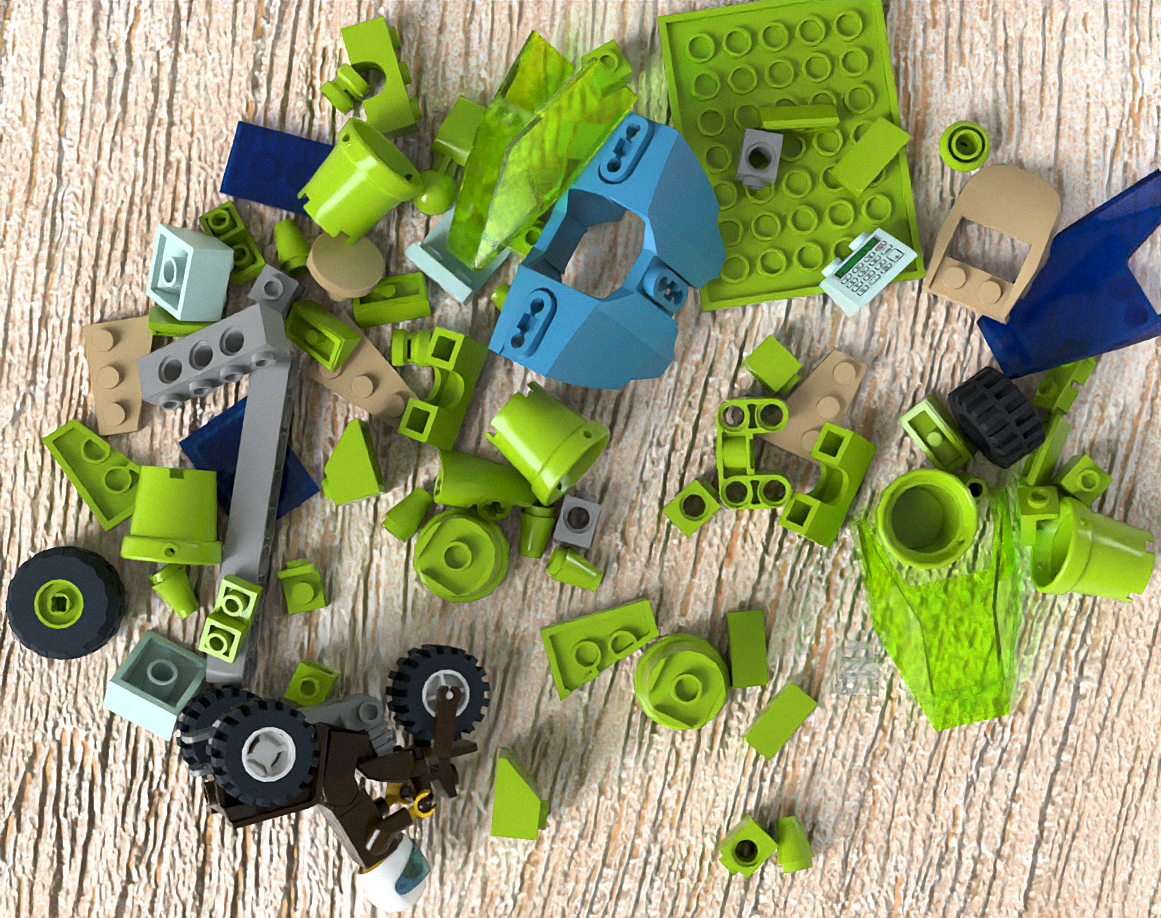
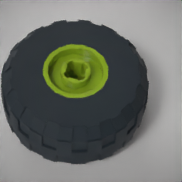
[5,546,126,660]

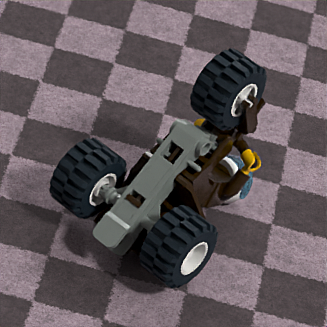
[176,644,490,912]

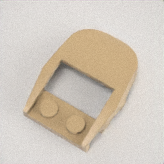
[923,165,1061,324]

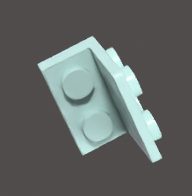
[404,203,511,307]

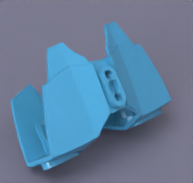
[488,108,726,390]

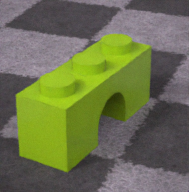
[340,16,423,140]
[397,326,489,452]
[777,422,878,549]

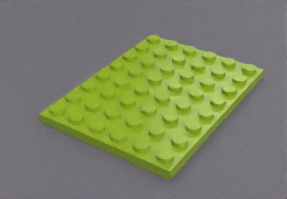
[657,0,926,313]

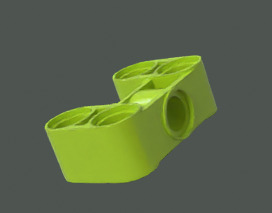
[715,395,792,510]

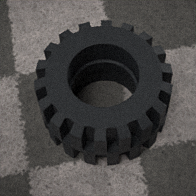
[948,366,1045,470]

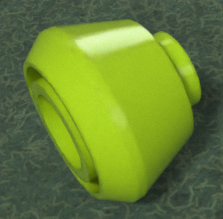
[939,120,991,172]

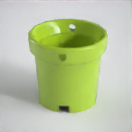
[297,118,424,246]
[485,381,611,506]
[120,465,223,565]
[874,468,979,569]
[1029,496,1155,603]
[413,507,510,603]
[633,632,731,730]

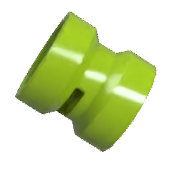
[319,62,371,116]
[391,329,433,367]

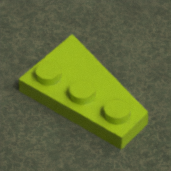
[41,418,141,533]
[540,596,659,701]

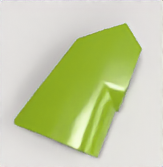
[434,448,538,521]

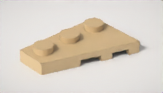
[305,311,421,430]
[83,315,155,437]
[754,349,868,467]

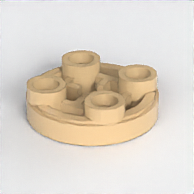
[306,231,384,302]

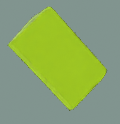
[758,104,839,135]
[830,116,911,197]
[352,271,431,328]
[284,300,361,372]
[148,306,227,338]
[898,393,978,474]
[1018,414,1071,487]
[726,609,769,689]
[741,679,818,761]

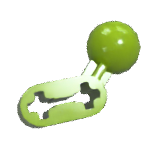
[412,96,496,216]

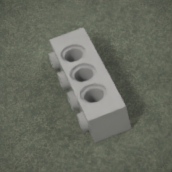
[137,303,289,410]

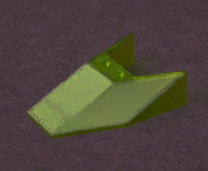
[444,29,639,274]
[848,486,1020,731]

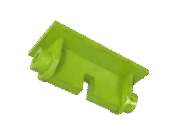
[1030,340,1098,416]

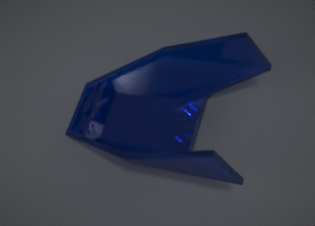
[976,168,1161,380]

